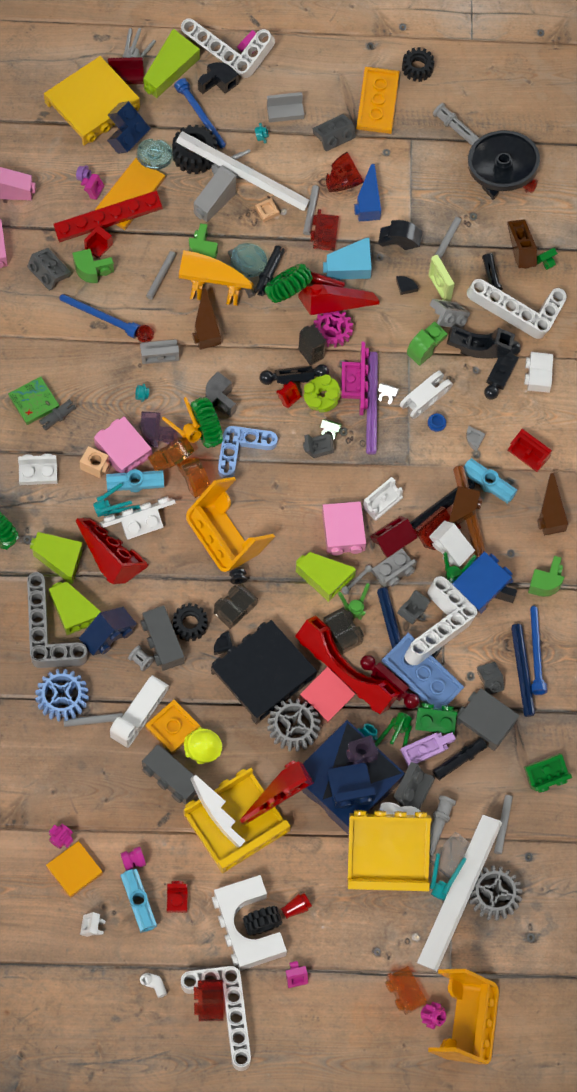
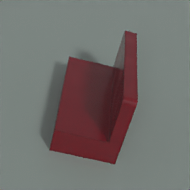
[108,57,144,85]
[370,516,417,557]

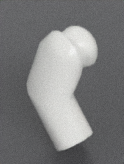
[140,973,167,998]

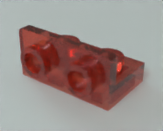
[310,209,339,251]
[414,507,461,550]

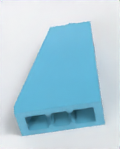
[323,238,372,280]

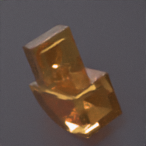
[148,436,194,471]
[177,457,210,498]

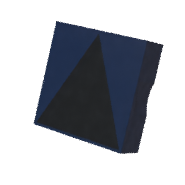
[302,720,405,835]

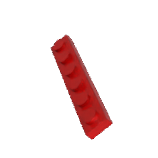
[53,190,163,243]

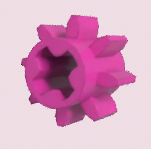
[49,824,73,849]
[421,1002,446,1029]

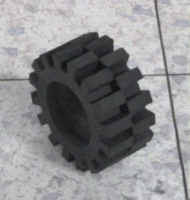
[402,47,434,82]
[173,603,208,641]
[243,906,283,936]

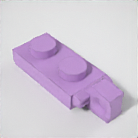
[400,732,456,767]

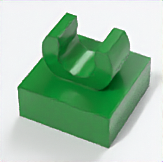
[537,247,558,270]

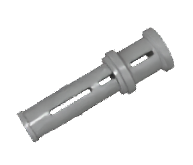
[433,103,480,145]
[429,796,456,857]

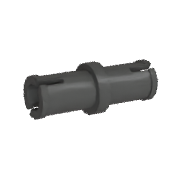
[39,399,76,431]

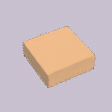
[255,198,280,222]

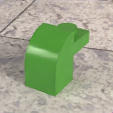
[189,223,218,259]
[72,249,114,283]
[407,322,448,366]
[528,556,565,597]

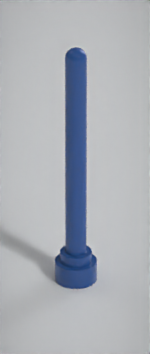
[174,78,226,148]
[59,294,141,339]
[530,606,547,695]

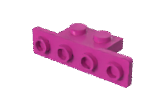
[341,341,369,415]

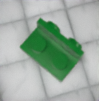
[415,703,458,734]

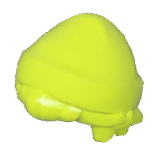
[184,727,222,764]

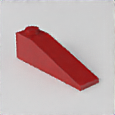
[298,284,380,315]
[76,518,149,584]
[240,760,313,825]

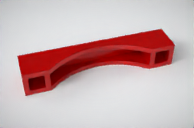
[295,615,401,714]

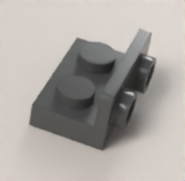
[312,114,356,152]
[27,248,71,291]
[394,762,435,810]

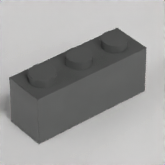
[140,606,184,671]
[142,744,197,805]

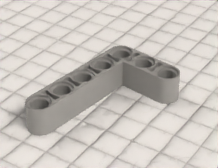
[27,572,88,668]

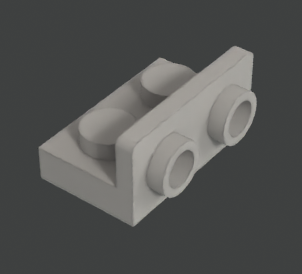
[430,299,470,329]
[371,549,417,588]

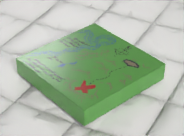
[8,377,59,425]

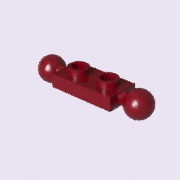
[360,655,419,709]

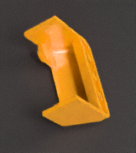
[186,477,275,572]
[428,969,499,1065]

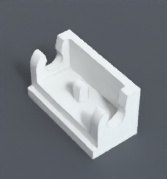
[363,477,403,521]

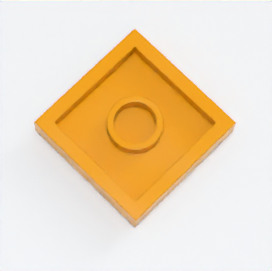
[145,700,201,754]
[46,841,103,898]

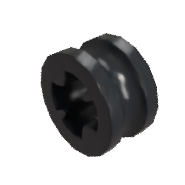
[229,569,247,584]

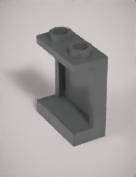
[457,688,519,751]

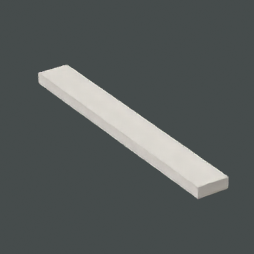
[176,131,309,211]
[417,815,502,972]

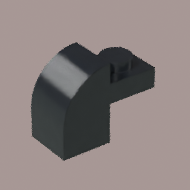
[198,62,239,94]
[378,220,422,250]

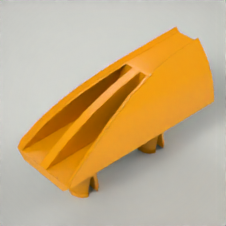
[179,250,254,306]

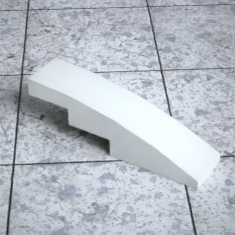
[190,775,245,847]

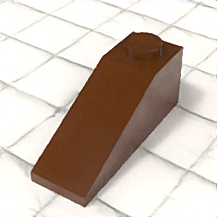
[507,220,537,269]
[192,289,221,350]
[537,473,568,536]

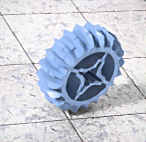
[35,669,89,722]

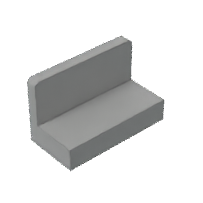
[267,92,304,123]
[140,340,179,364]

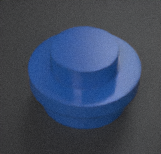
[428,413,446,432]

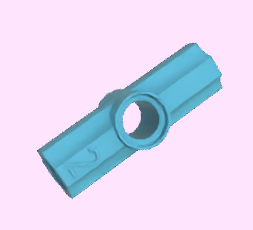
[464,458,517,504]
[106,469,164,493]
[120,869,157,933]

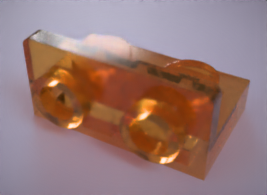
[385,966,428,1015]

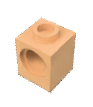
[80,446,111,479]

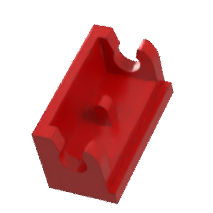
[508,429,552,472]

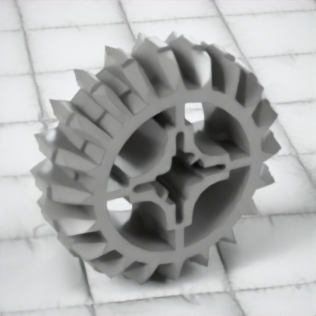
[267,699,321,752]
[469,865,522,921]

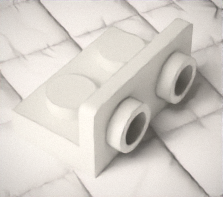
[18,454,58,485]

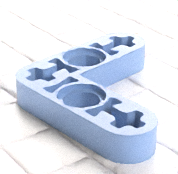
[218,426,278,479]

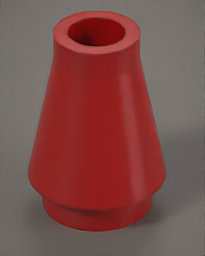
[281,893,312,919]

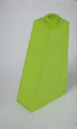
[143,29,200,98]

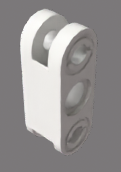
[400,371,453,419]

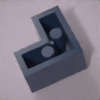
[107,101,151,154]
[79,607,137,656]

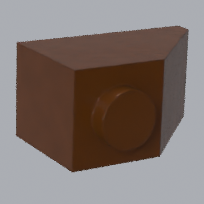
[449,486,483,525]

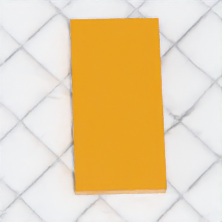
[356,67,400,134]
[95,158,165,230]

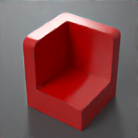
[84,225,113,259]

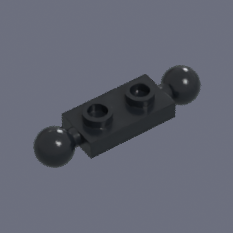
[484,341,521,400]
[259,364,329,385]

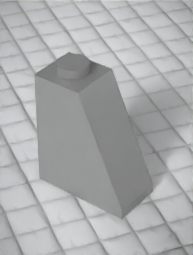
[194,165,236,222]

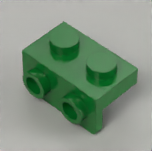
[524,753,572,793]

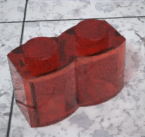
[194,980,224,1022]

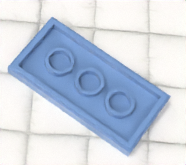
[381,632,464,708]

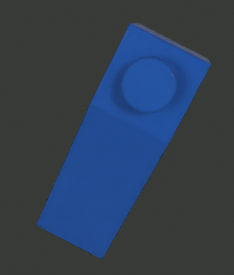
[354,164,381,222]

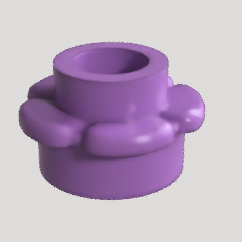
[76,165,91,182]

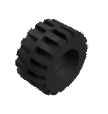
[172,124,217,174]

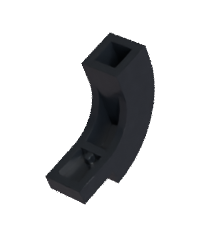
[447,325,515,359]

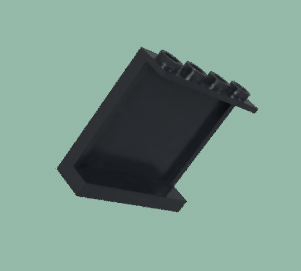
[211,620,317,725]

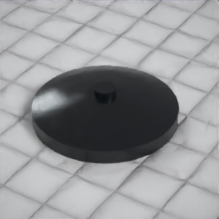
[468,130,540,191]

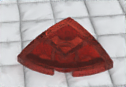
[326,152,364,192]

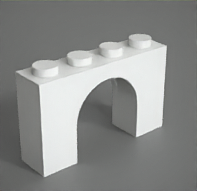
[211,875,287,971]

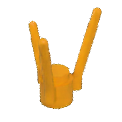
[162,397,202,443]

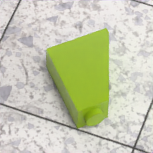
[30,532,83,584]
[295,552,356,602]
[49,582,101,635]

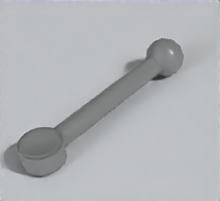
[342,565,372,595]

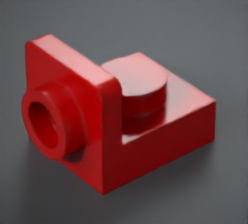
[167,881,188,913]

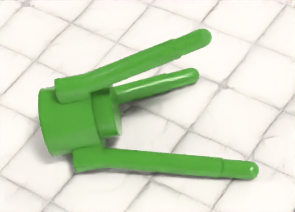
[338,583,370,620]

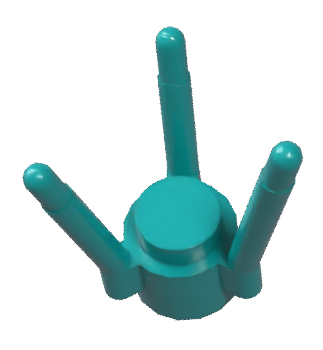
[93,483,140,517]
[429,853,466,901]

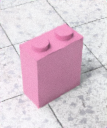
[94,417,152,473]
[322,502,366,556]

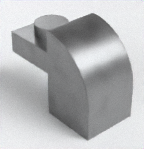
[206,371,236,417]

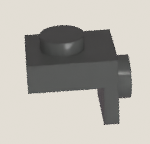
[303,433,334,458]
[397,590,430,625]
[477,662,504,694]

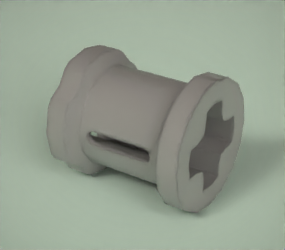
[128,646,154,671]

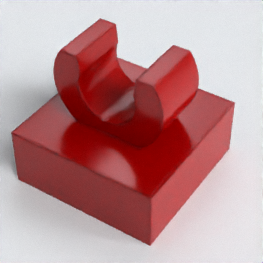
[276,381,301,408]

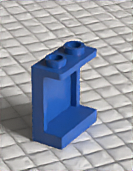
[452,551,513,614]

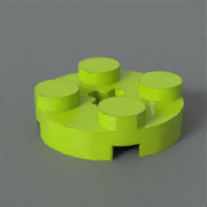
[304,375,342,413]

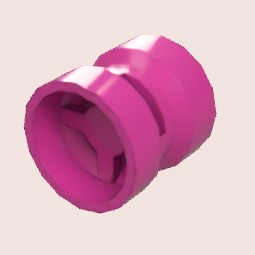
[120,846,146,871]

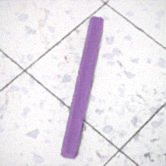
[366,352,378,455]

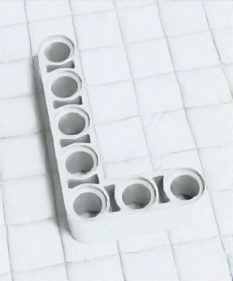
[181,19,275,78]
[467,279,567,339]
[404,576,477,665]
[181,966,251,1071]

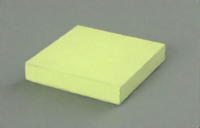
[428,254,455,301]

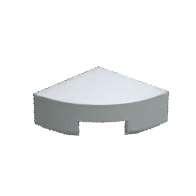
[466,426,485,451]

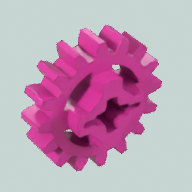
[313,311,353,348]

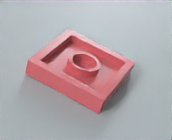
[300,667,355,723]

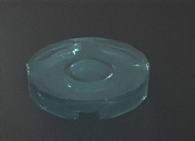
[136,139,172,170]
[231,243,267,277]

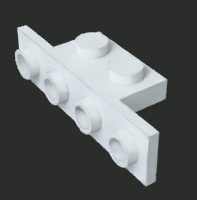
[100,496,176,540]

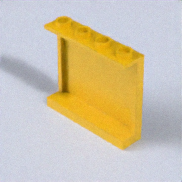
[44,56,140,146]
[184,768,291,874]
[347,810,432,891]

